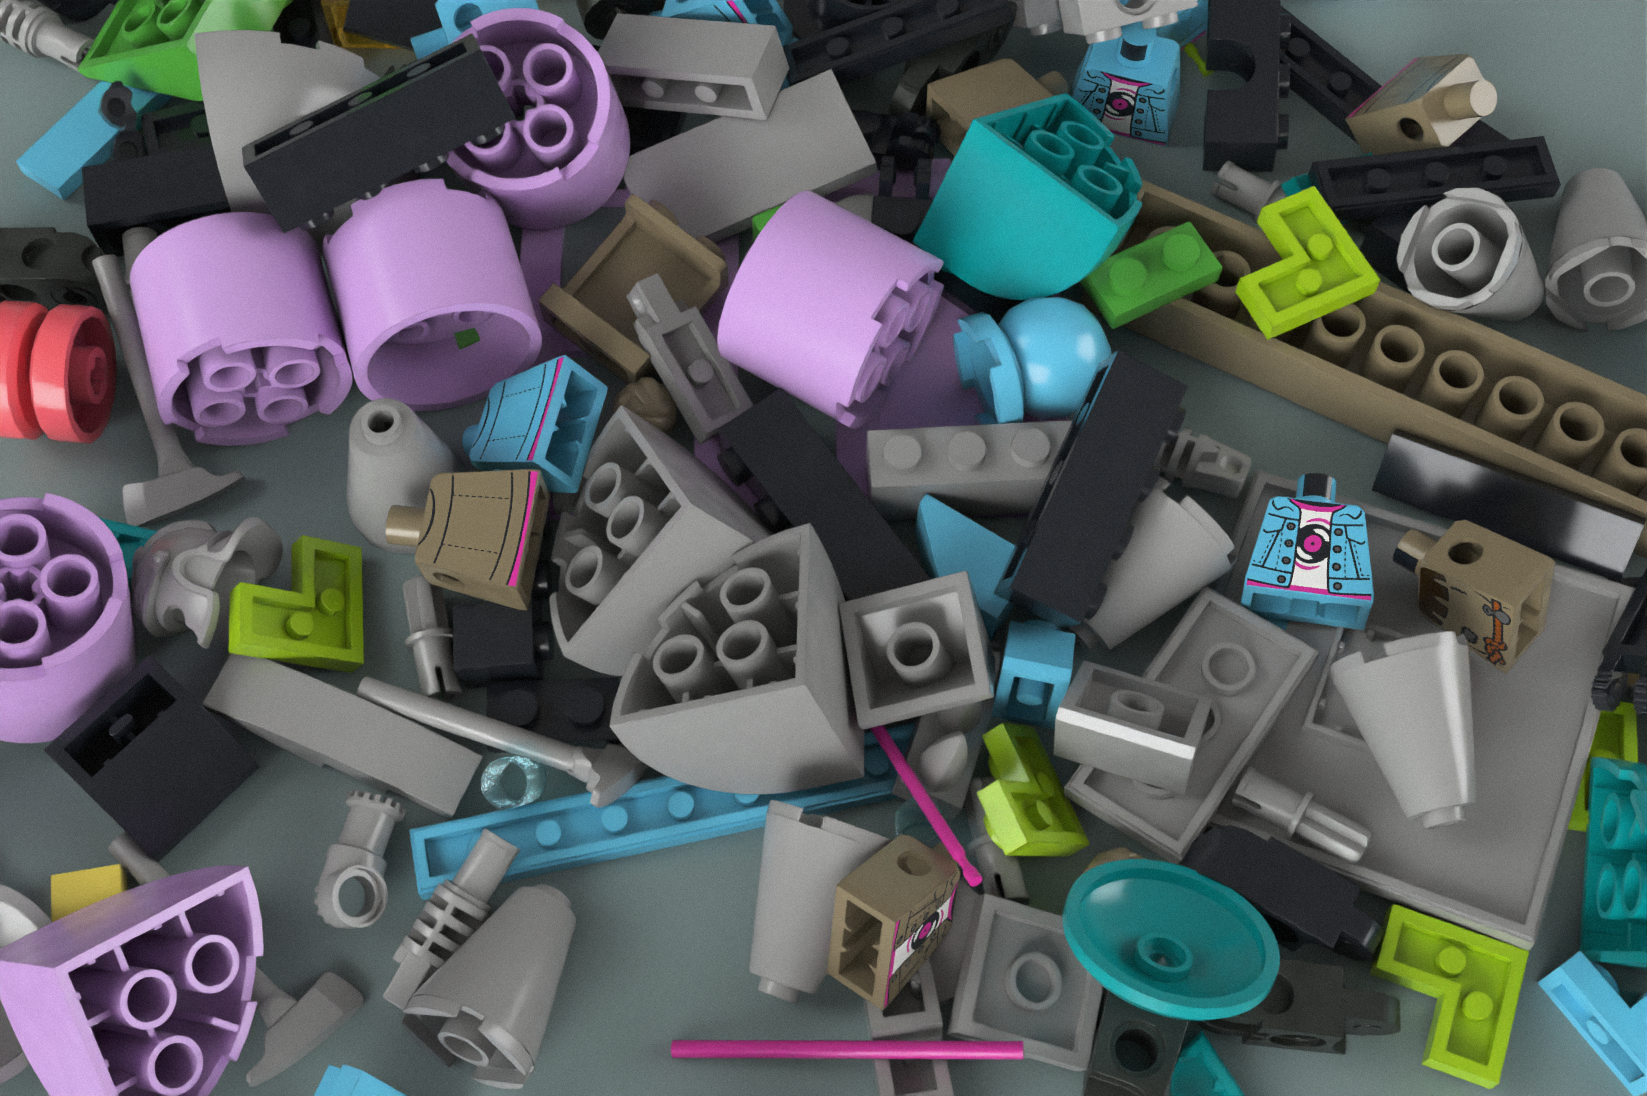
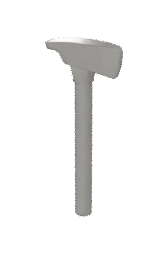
[92,254,245,527]
[356,676,649,808]
[108,832,364,1087]

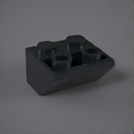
[44,655,259,862]

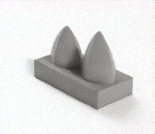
[891,698,994,820]

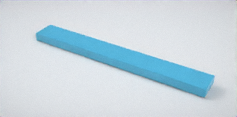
[409,723,915,900]

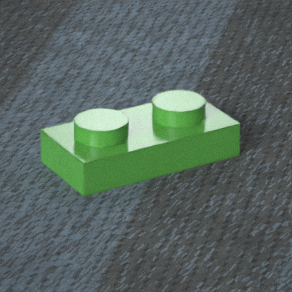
[1081,221,1223,330]

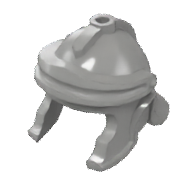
[131,517,283,656]

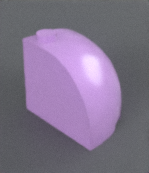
[0,865,264,1096]

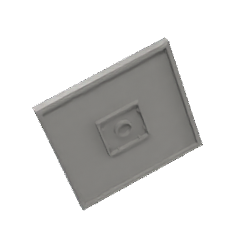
[1204,469,1636,951]

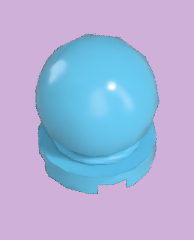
[953,297,1111,425]

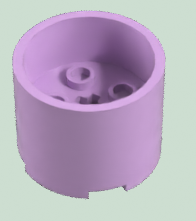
[446,8,630,230]
[322,179,542,411]
[717,190,944,429]
[130,212,353,446]
[0,493,137,743]

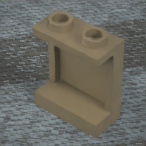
[538,193,728,385]

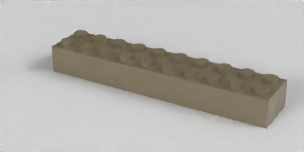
[1080,179,1647,559]

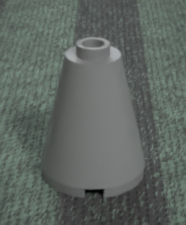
[1544,168,1647,331]
[1397,188,1545,322]
[346,398,468,554]
[1064,476,1239,651]
[1329,631,1477,830]
[749,800,893,1003]
[401,884,577,1089]

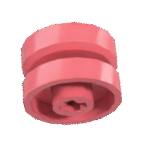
[0,301,117,444]

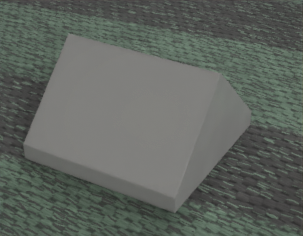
[839,570,996,730]
[1053,660,1213,795]

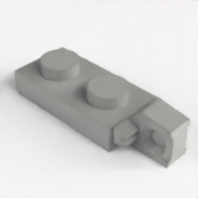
[626,273,753,445]

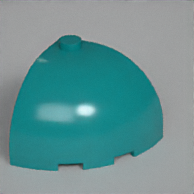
[913,93,1143,300]
[1579,757,1647,970]

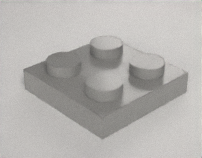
[947,893,1103,1072]

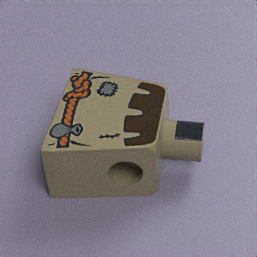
[1393,520,1555,674]

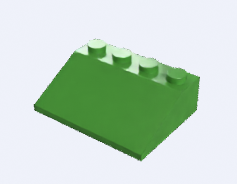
[77,0,293,101]

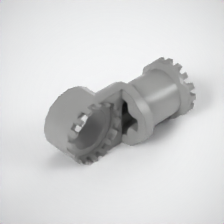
[314,790,406,929]

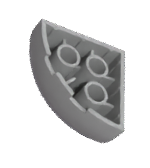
[194,30,419,255]
[549,405,774,677]
[609,523,864,794]

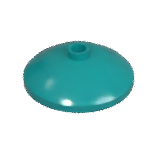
[1062,859,1280,1021]

